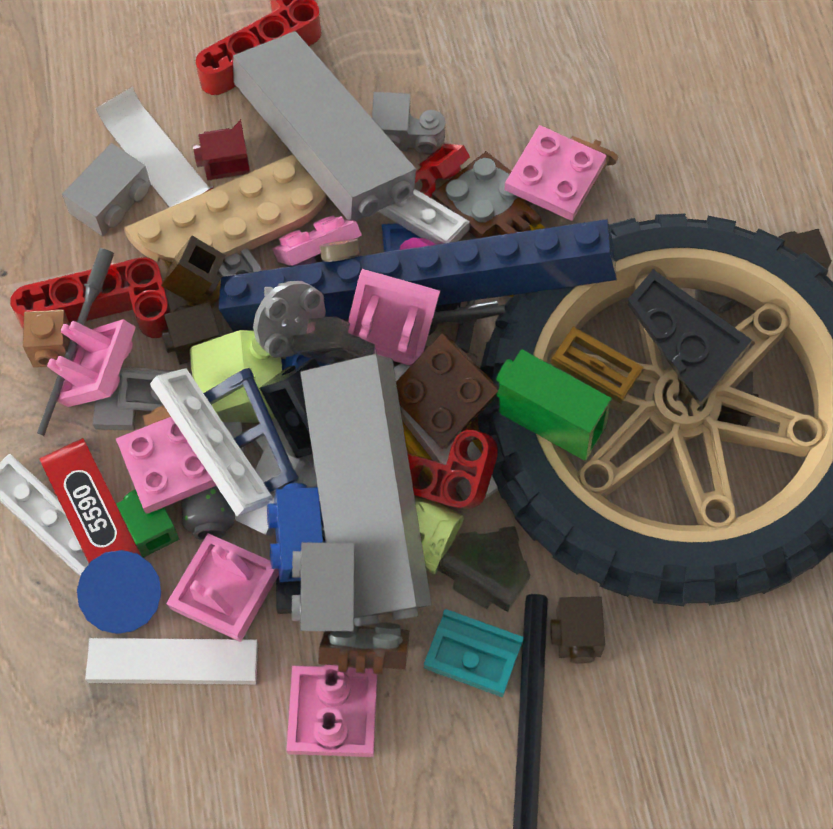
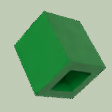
[116,489,180,558]

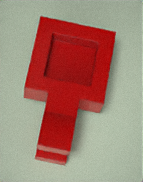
[415,143,470,198]

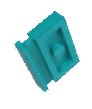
[423,609,524,698]

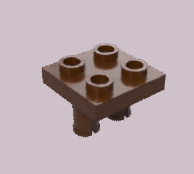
[396,333,499,449]

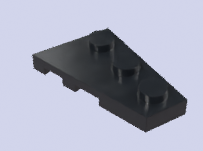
[628,269,752,406]

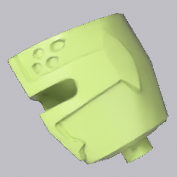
[414,495,464,574]

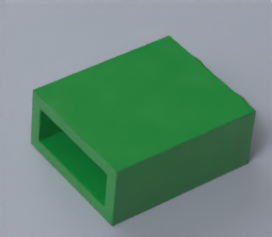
[496,349,612,461]

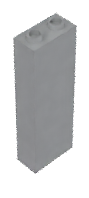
[233,31,416,221]
[300,354,432,627]

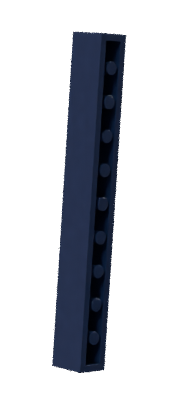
[219,219,617,332]

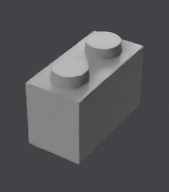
[62,143,151,236]
[292,542,354,631]

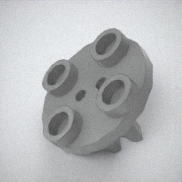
[253,281,326,358]

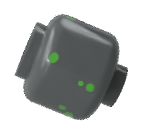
[181,486,235,540]

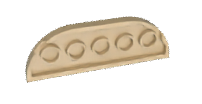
[124,154,327,262]

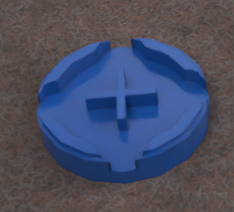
[77,550,161,634]

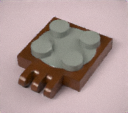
[432,151,542,238]
[318,623,410,675]

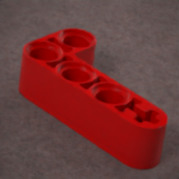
[196,0,321,95]
[10,257,171,338]
[407,430,498,509]

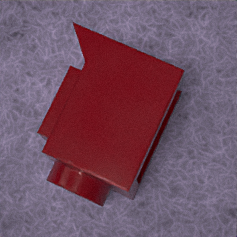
[193,119,250,181]

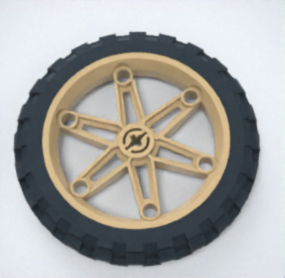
[478,213,833,606]

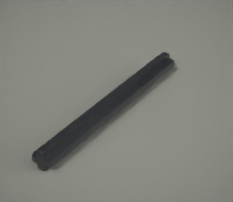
[513,594,548,829]

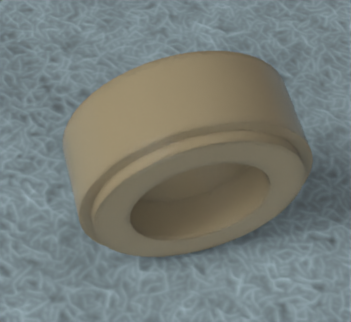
[319,239,361,262]

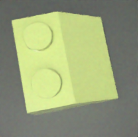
[190,330,282,423]

